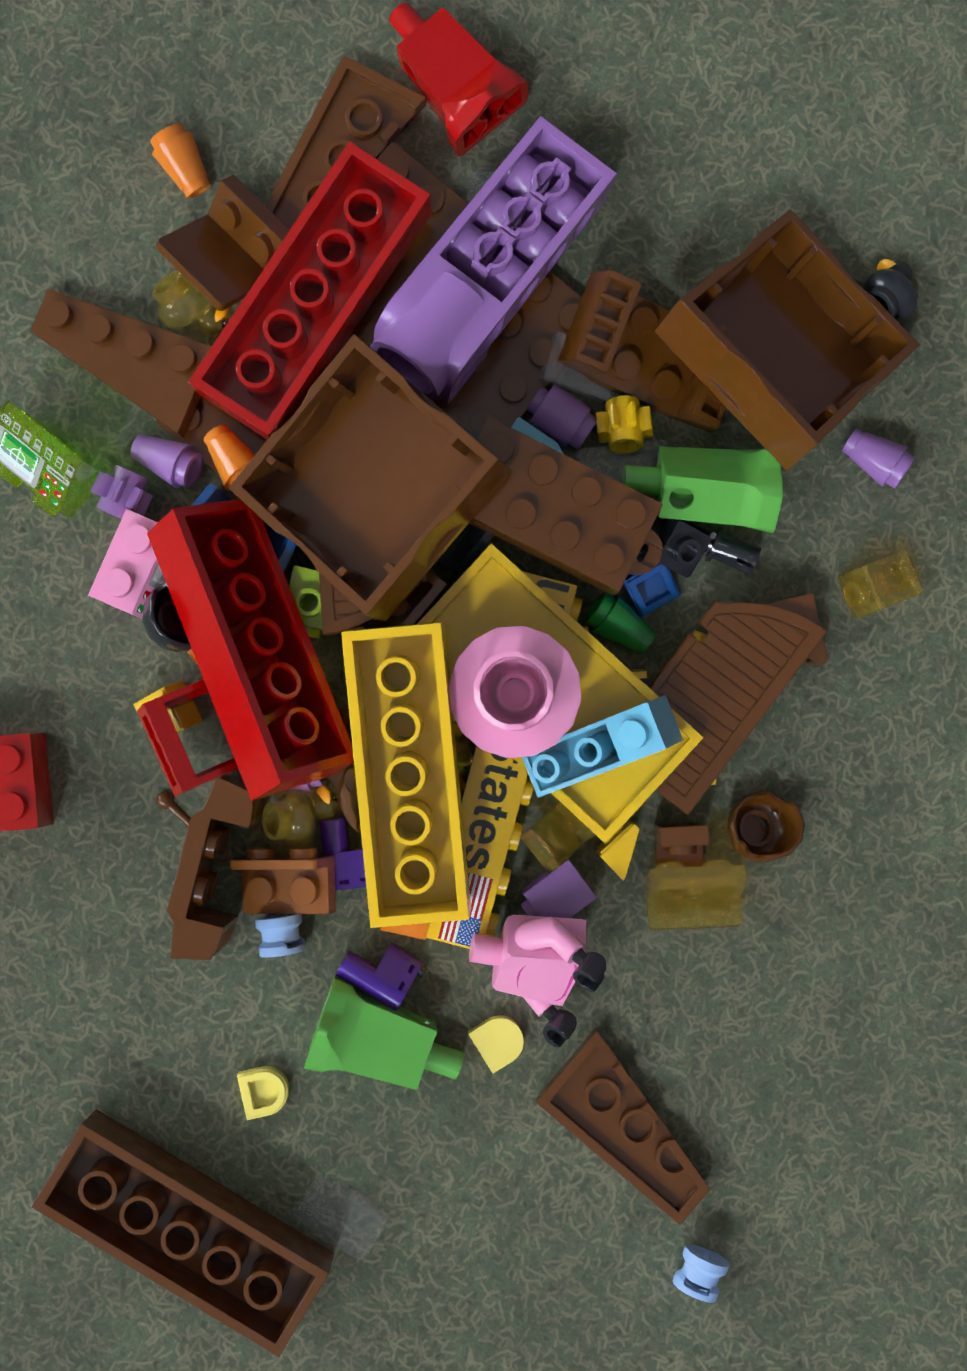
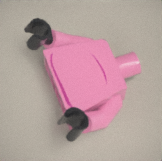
[469,915,606,1047]

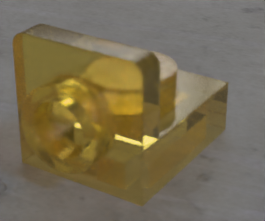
[838,550,923,619]
[520,802,596,873]

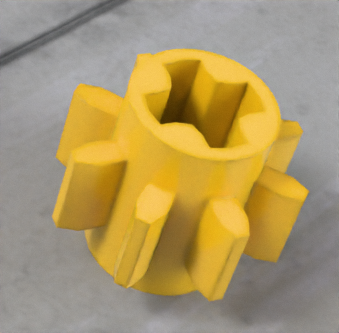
[596,396,653,454]

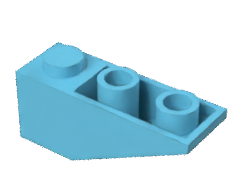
[522,695,683,797]

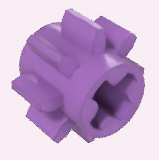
[90,465,153,519]

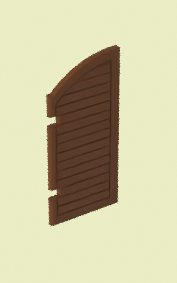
[649,600,827,815]

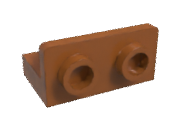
[230,847,336,914]

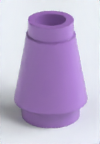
[842,428,916,489]
[130,434,204,488]

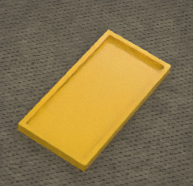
[418,543,704,844]

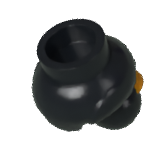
[863,259,919,325]

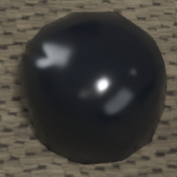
[142,582,192,652]

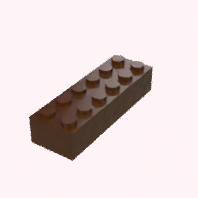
[32,1109,335,1357]

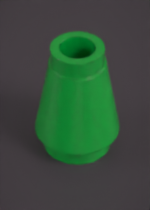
[584,591,656,654]

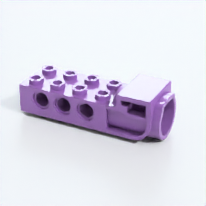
[370,116,617,405]

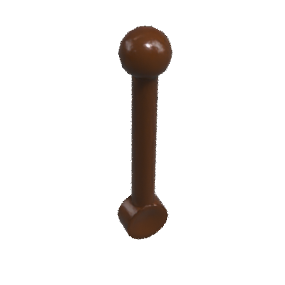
[156,791,232,863]

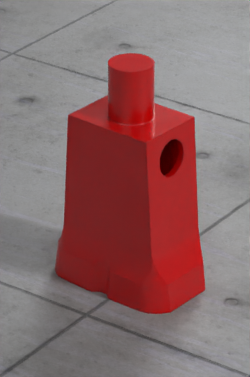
[389,2,528,156]

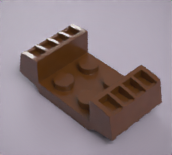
[557,270,726,432]
[167,774,266,960]

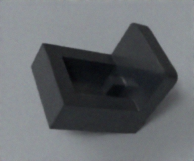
[640,515,711,578]

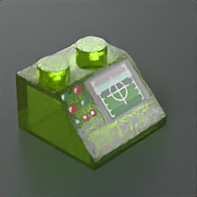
[0,400,101,518]

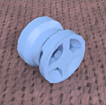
[255,914,306,957]
[672,1244,730,1303]

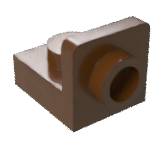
[654,822,709,871]

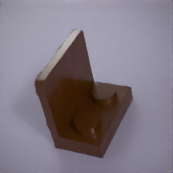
[156,175,290,311]

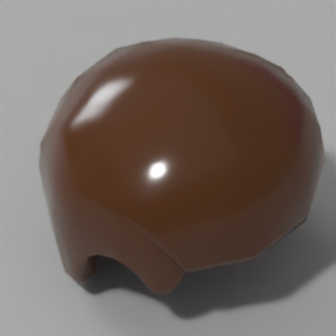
[727,791,805,863]

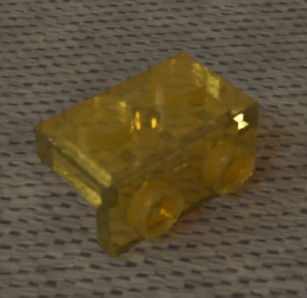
[645,860,747,931]

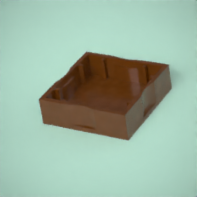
[654,209,920,471]
[229,334,513,621]

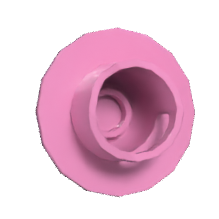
[449,626,581,758]

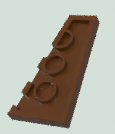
[265,55,427,229]
[536,1028,710,1225]

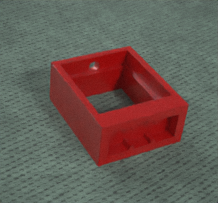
[137,679,239,797]

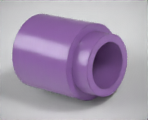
[527,384,596,450]

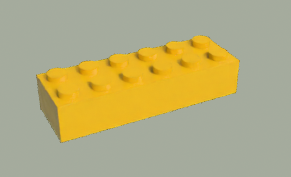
[341,622,471,928]

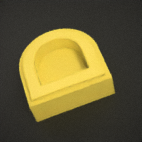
[468,1015,524,1074]
[237,1066,289,1120]

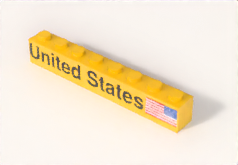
[426,571,583,949]

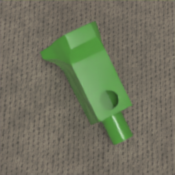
[622,446,783,533]
[304,973,464,1090]

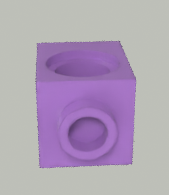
[521,856,597,918]

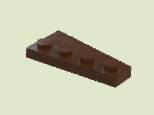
[30,289,212,438]

